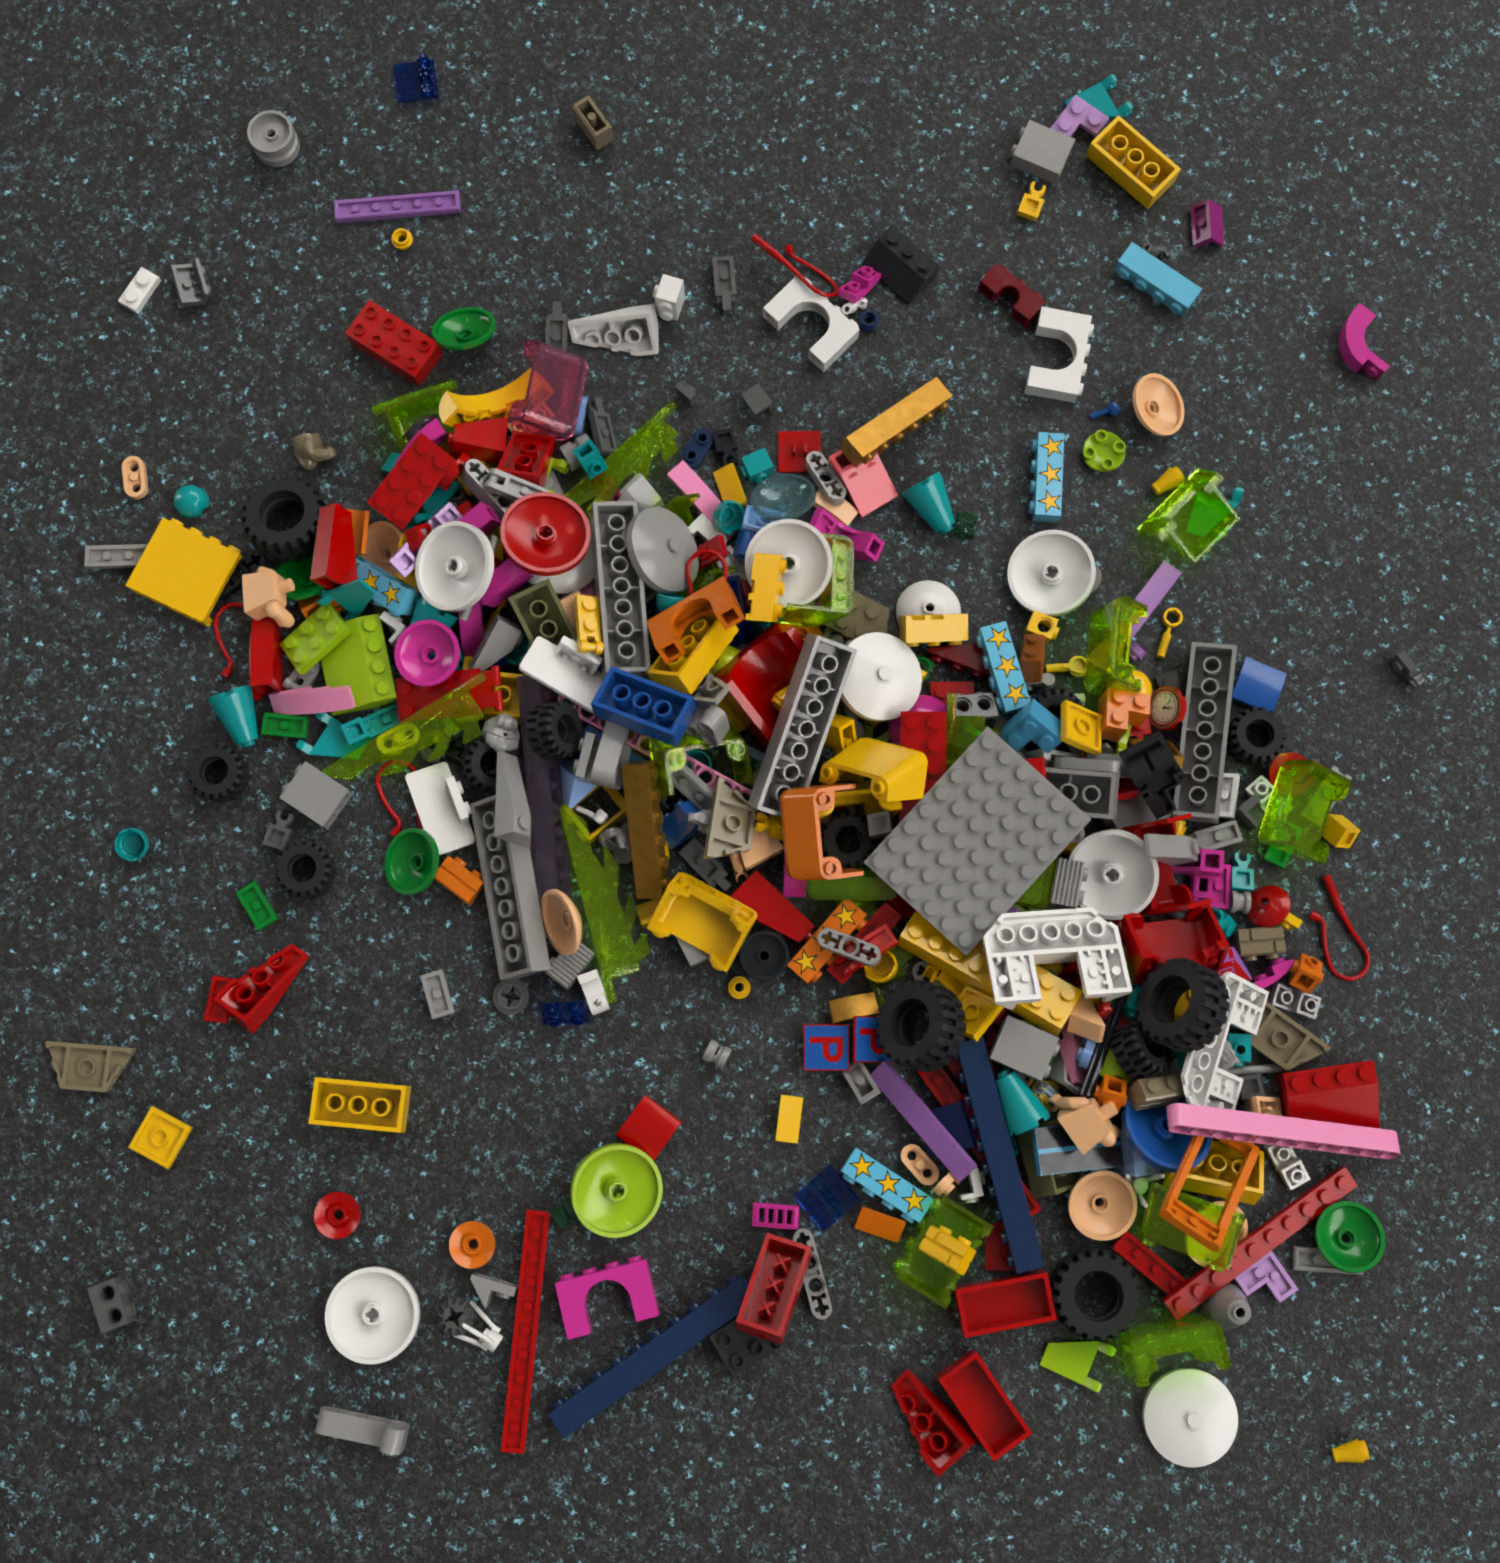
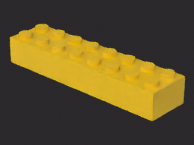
[898,911,1083,1037]

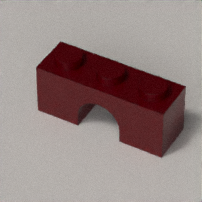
[978,263,1046,328]

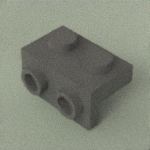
[170,257,211,307]

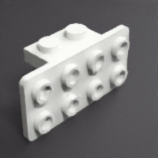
[519,636,603,714]
[405,762,475,856]

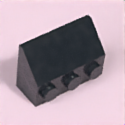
[862,225,939,305]

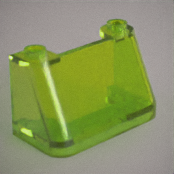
[1084,596,1148,697]
[1258,760,1352,864]
[1138,1182,1246,1273]

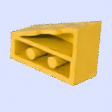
[745,553,787,622]
[899,613,968,647]

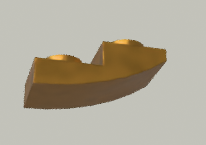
[827,992,880,1024]

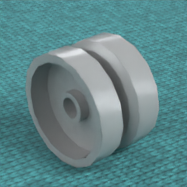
[247,110,300,167]

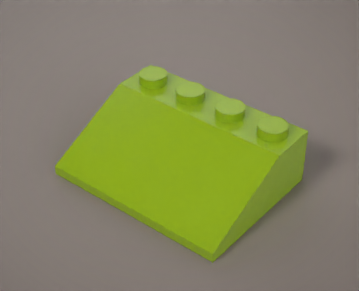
[321,613,397,716]

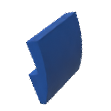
[1232,657,1287,712]

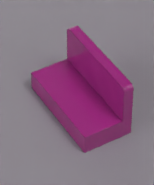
[1190,199,1224,248]

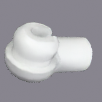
[842,298,868,315]

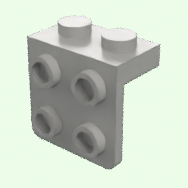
[573,732,632,790]

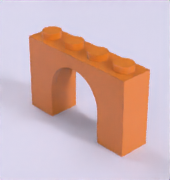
[647,576,745,665]

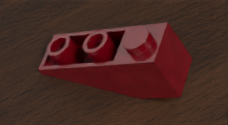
[926,643,990,680]

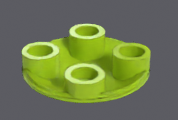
[1082,430,1126,472]

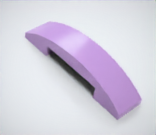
[388,502,463,578]

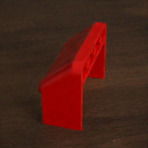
[1120,813,1212,916]

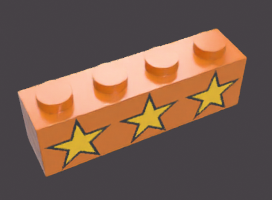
[787,897,867,984]

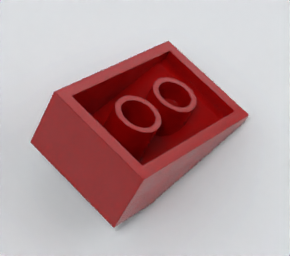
[497,430,556,488]

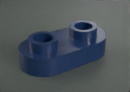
[681,429,713,470]

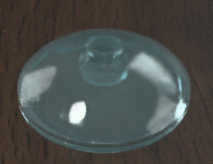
[751,473,816,521]

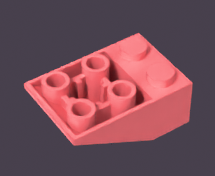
[828,450,898,518]

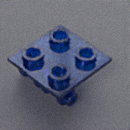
[393,53,439,103]
[539,1000,590,1027]

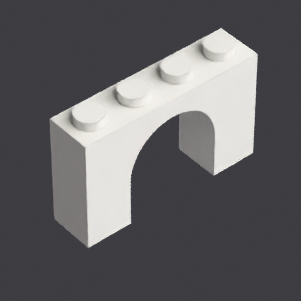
[763,276,860,372]
[1024,307,1094,403]

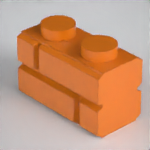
[434,856,484,905]

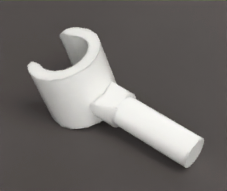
[576,805,609,824]

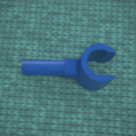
[1090,402,1121,419]

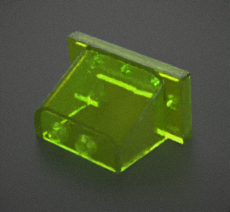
[372,378,458,454]
[1137,468,1240,564]

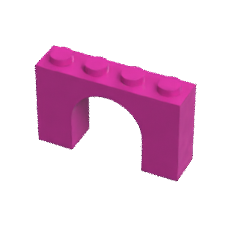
[458,502,534,608]
[555,1255,660,1340]

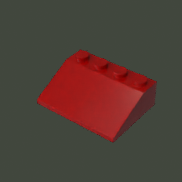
[1275,1060,1379,1128]

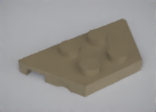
[812,589,889,640]
[703,776,757,860]
[1251,1002,1331,1072]
[45,1041,136,1092]

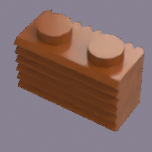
[1020,634,1046,683]

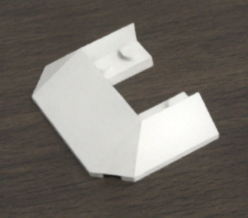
[983,907,1133,1010]
[1180,972,1269,1110]

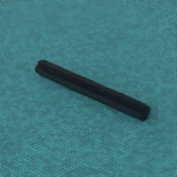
[1079,994,1129,1099]

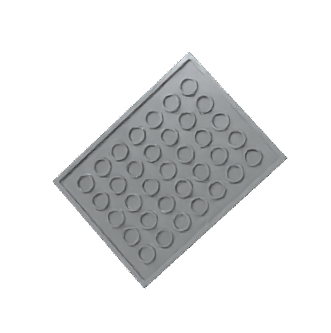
[864,726,1091,956]

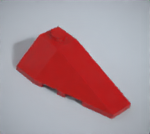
[212,944,309,1034]
[891,1369,979,1477]

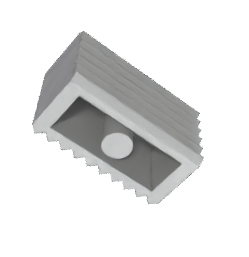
[1049,858,1088,908]
[545,943,596,990]

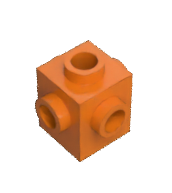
[1288,953,1324,994]
[1092,1074,1128,1116]

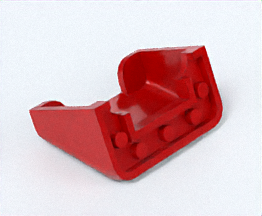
[1121,904,1230,985]

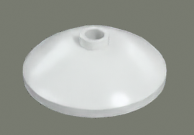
[896,580,961,644]

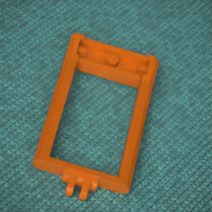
[1158,1135,1260,1252]

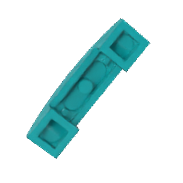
[340,702,404,746]

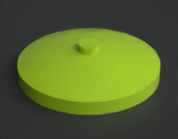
[570,1143,663,1238]

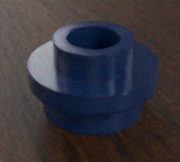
[858,310,879,332]

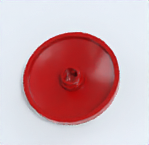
[500,492,591,576]

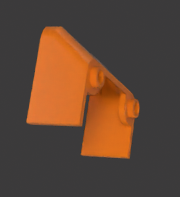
[780,782,864,880]

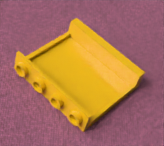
[125,517,243,627]

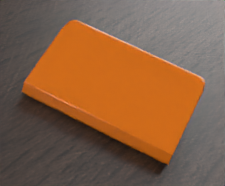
[854,1206,906,1243]

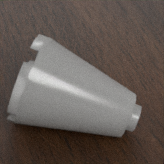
[1201,1283,1251,1330]

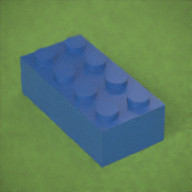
[591,666,697,748]

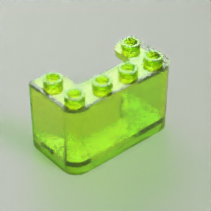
[892,1195,994,1309]
[1118,1314,1232,1388]

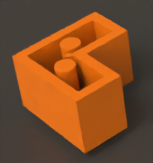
[1098,687,1151,742]

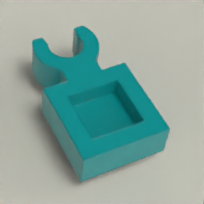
[1230,852,1254,893]
[1212,907,1237,940]

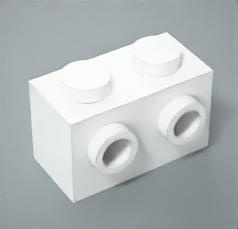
[653,274,685,321]

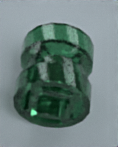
[953,512,978,540]
[549,1197,578,1230]

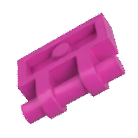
[1189,864,1231,910]

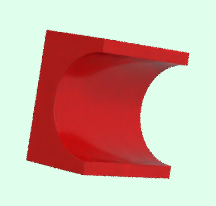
[713,622,841,749]

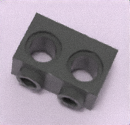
[945,692,999,730]
[87,1276,136,1334]

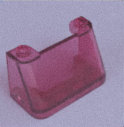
[508,339,588,441]

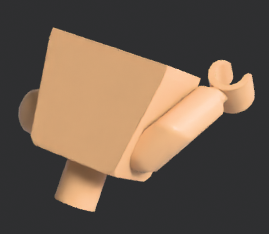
[242,566,295,628]
[730,821,784,883]
[1047,1094,1119,1155]

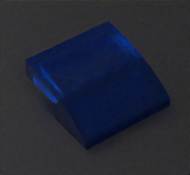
[924,1100,977,1159]
[794,1164,860,1232]

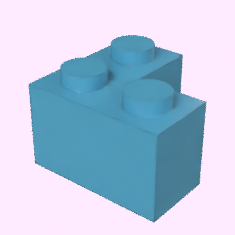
[1000,698,1062,753]

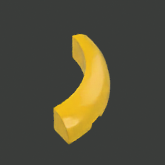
[439,368,554,427]

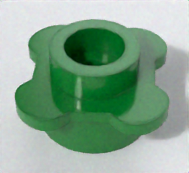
[916,655,934,680]

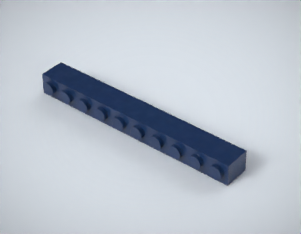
[953,1036,1044,1274]
[548,1273,749,1439]

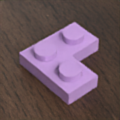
[1051,95,1109,138]
[1234,1251,1299,1303]

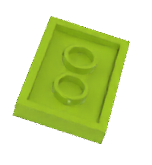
[279,603,351,675]

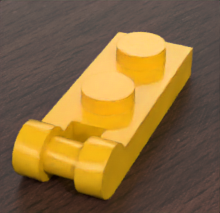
[574,595,604,655]

